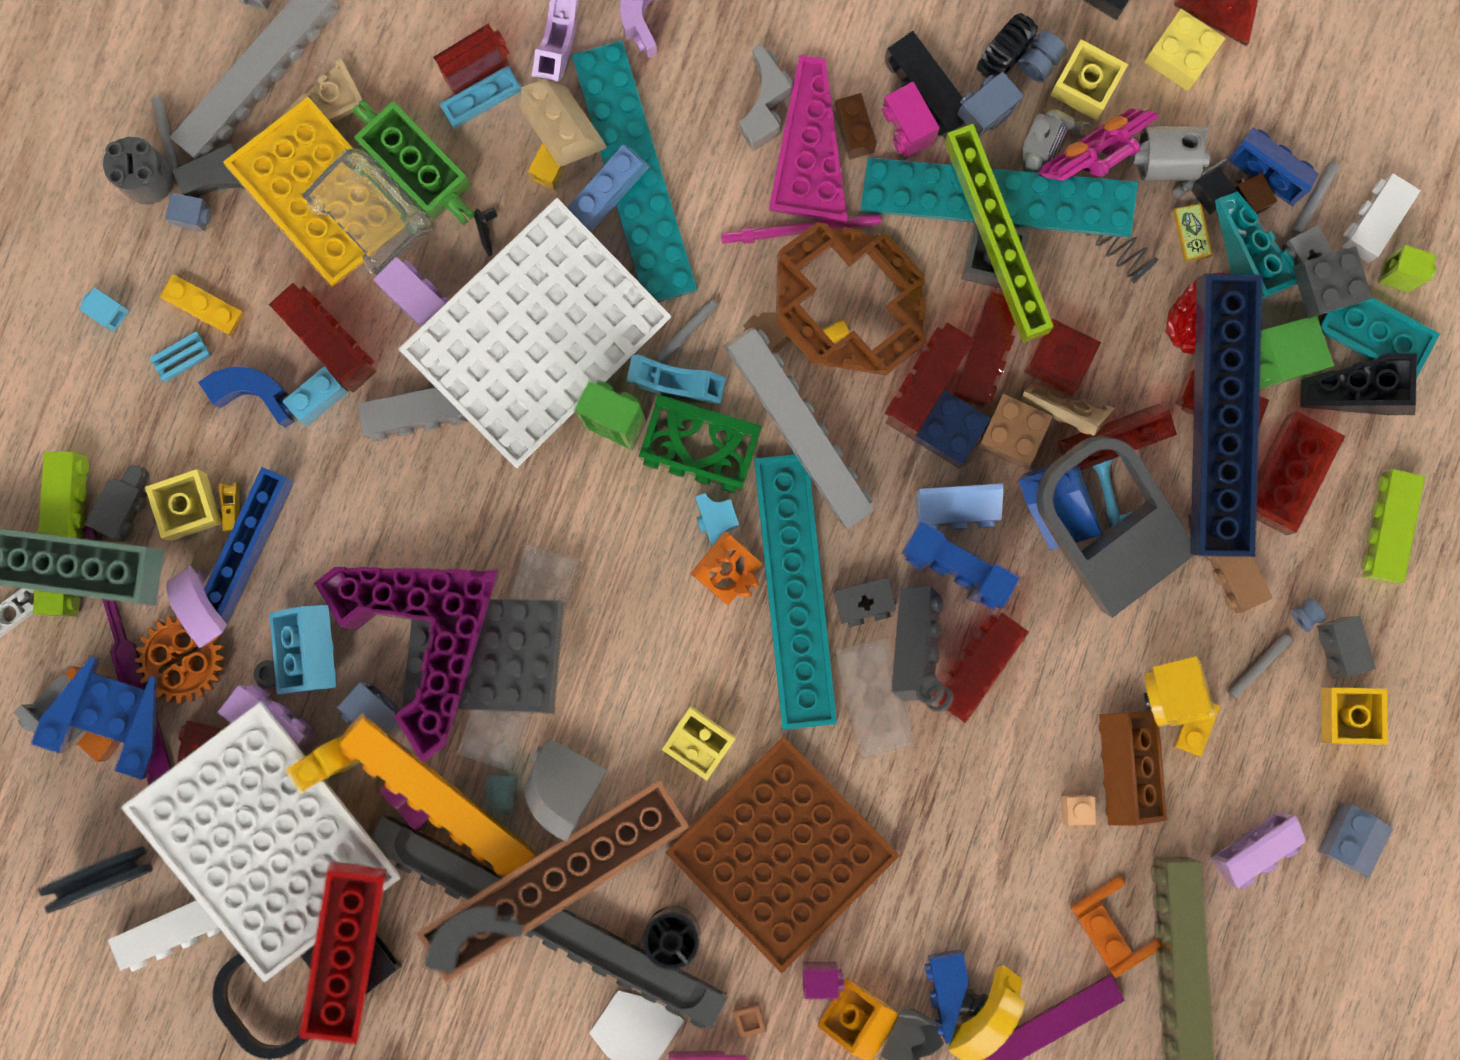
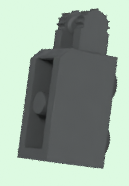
[85,465,150,541]

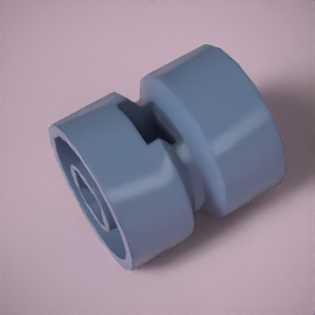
[1017,30,1068,83]

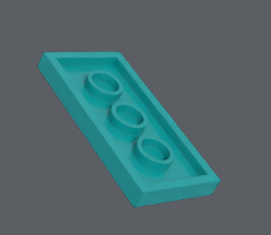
[1320,297,1440,377]

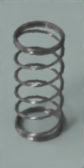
[1086,234,1158,283]

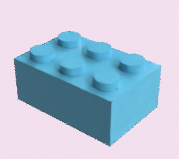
[269,605,337,695]

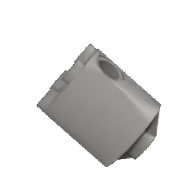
[1131,126,1210,181]

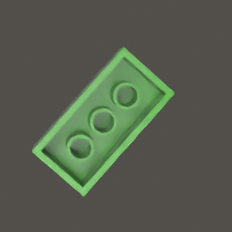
[574,380,646,450]

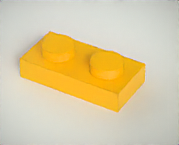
[1173,703,1220,757]

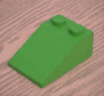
[1260,316,1334,391]

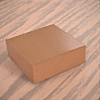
[733,1003,767,1039]

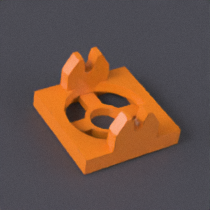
[690,531,762,605]

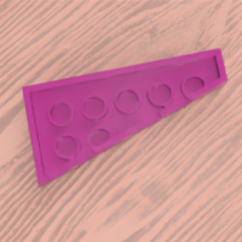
[769,55,848,224]

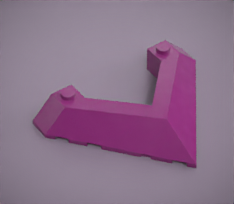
[314,567,498,762]

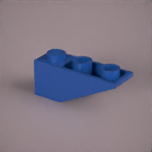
[924,950,969,1044]

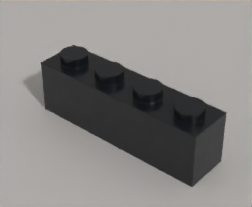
[885,31,967,140]

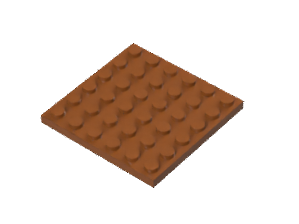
[665,736,900,974]

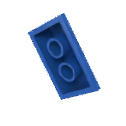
[1228,127,1319,206]

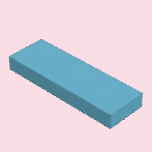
[439,66,521,129]

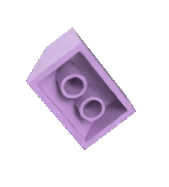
[1211,812,1306,889]

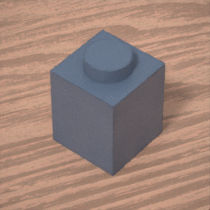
[165,193,212,231]

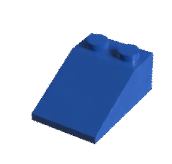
[1018,464,1103,550]

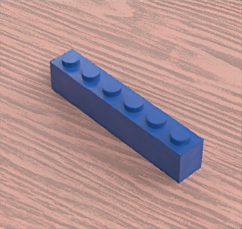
[204,467,294,624]

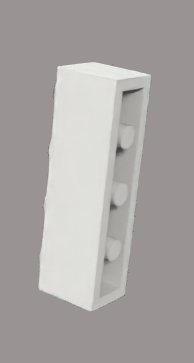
[108,900,222,972]

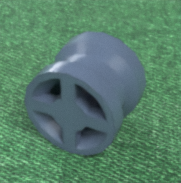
[1290,598,1326,632]

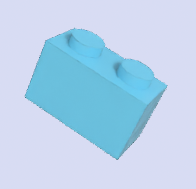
[283,366,348,426]

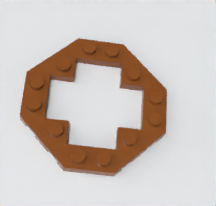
[776,222,926,375]

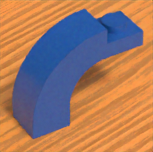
[198,367,294,428]

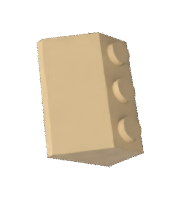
[520,79,606,167]

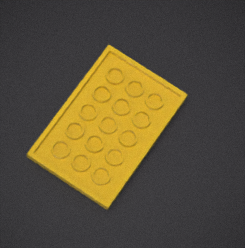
[223,97,415,288]

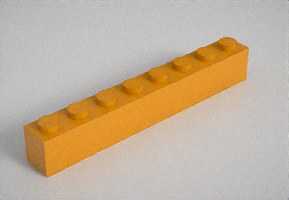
[339,713,535,878]

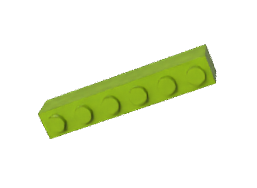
[33,452,89,617]

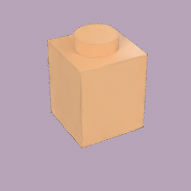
[1061,795,1096,826]

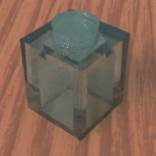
[485,774,518,815]

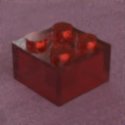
[1024,318,1101,396]

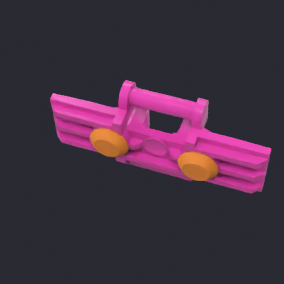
[1038,108,1159,181]

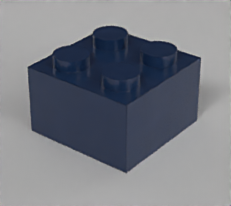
[913,390,991,468]

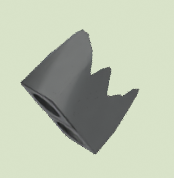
[880,1007,946,1060]

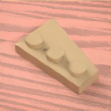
[281,57,363,123]
[1021,383,1115,436]

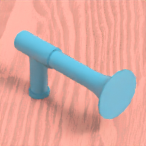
[1087,459,1132,529]

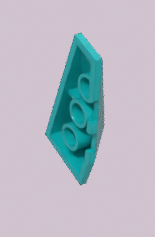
[1215,192,1297,301]

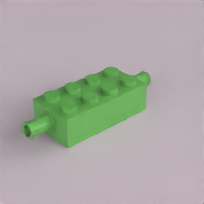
[353,100,475,225]

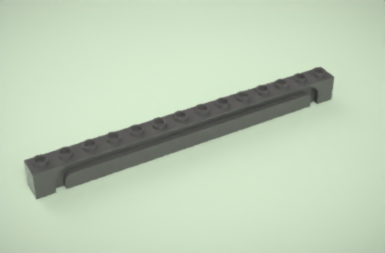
[371,815,727,1029]

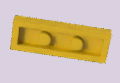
[159,274,245,337]

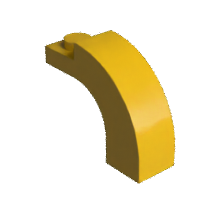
[286,736,361,794]
[948,965,1026,1060]

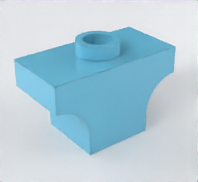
[695,493,739,547]

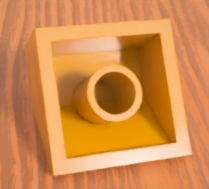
[817,978,899,1060]

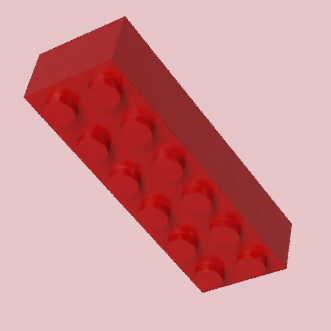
[299,861,387,1045]

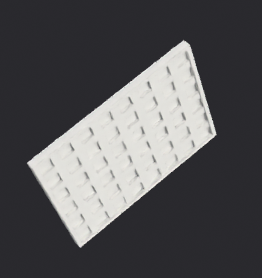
[398,198,672,469]

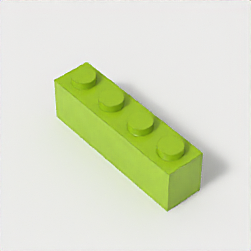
[1361,469,1425,585]

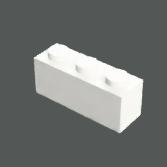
[1342,173,1421,263]

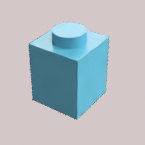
[79,287,129,332]

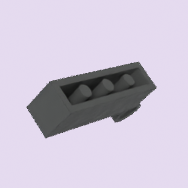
[891,586,953,712]

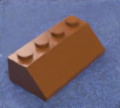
[1099,711,1167,826]

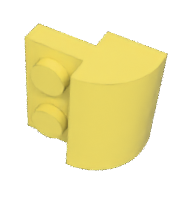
[662,706,737,781]

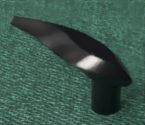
[474,207,498,256]

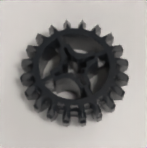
[977,13,1038,79]

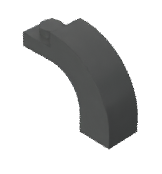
[424,907,524,974]

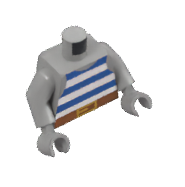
[1023,109,1091,173]

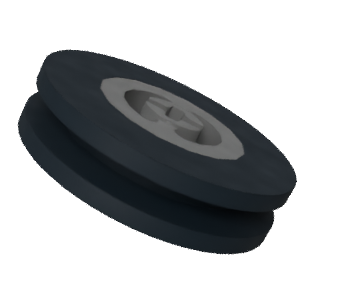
[38,846,153,914]

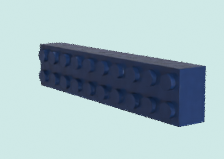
[1190,274,1262,557]

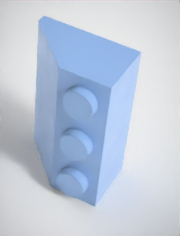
[915,484,1003,531]

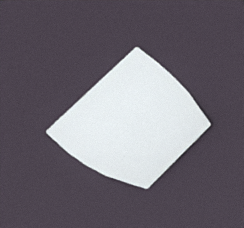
[589,990,684,1060]

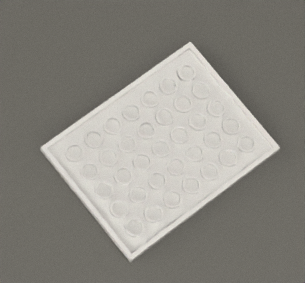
[121,701,401,983]

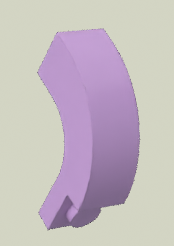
[532,0,579,81]
[620,0,657,58]
[166,566,227,648]

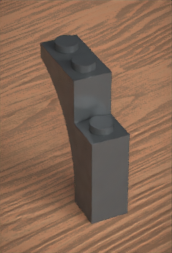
[172,143,245,198]

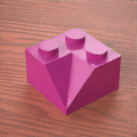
[881,82,939,159]

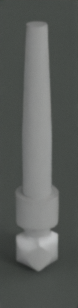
[1172,159,1227,198]

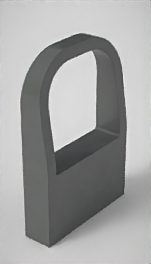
[1036,436,1194,618]

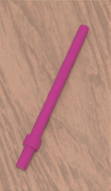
[721,214,881,244]

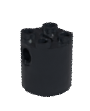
[643,905,701,970]

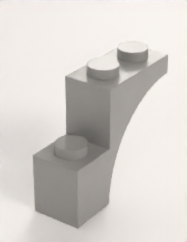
[738,44,793,152]

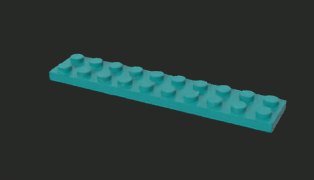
[572,40,697,303]
[860,158,1138,238]
[754,454,837,730]

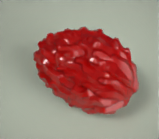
[1165,271,1225,355]

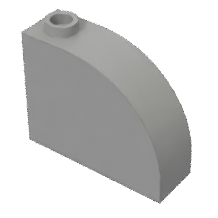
[526,739,607,842]

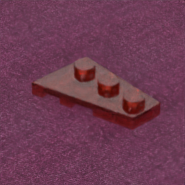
[1174,0,1258,47]

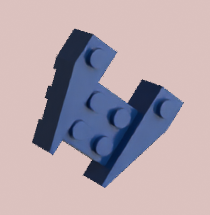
[902,521,1020,610]
[31,657,158,780]

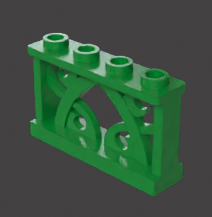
[638,394,762,493]

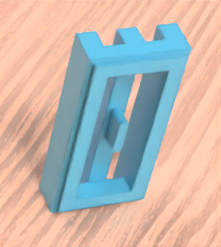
[149,332,212,382]

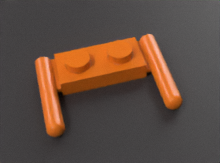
[1070,876,1162,979]

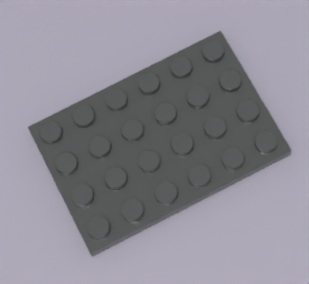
[402,599,565,714]

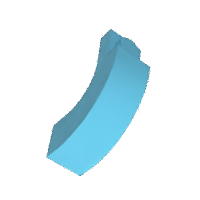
[627,355,726,404]

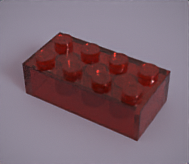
[269,283,377,393]
[885,322,975,440]
[1256,411,1346,536]
[932,612,1029,723]

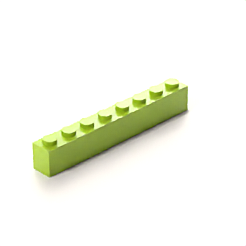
[944,124,1054,343]

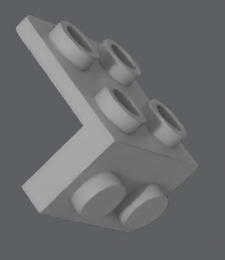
[13,675,83,751]

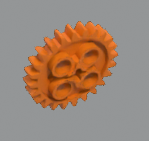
[135,616,227,703]

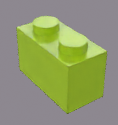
[1378,245,1437,293]

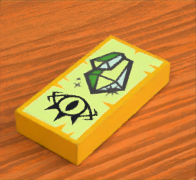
[1173,204,1213,262]

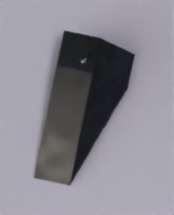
[1300,353,1417,415]

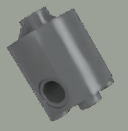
[103,137,175,205]

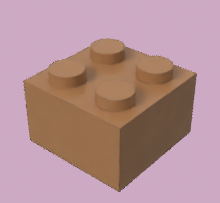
[977,394,1053,470]

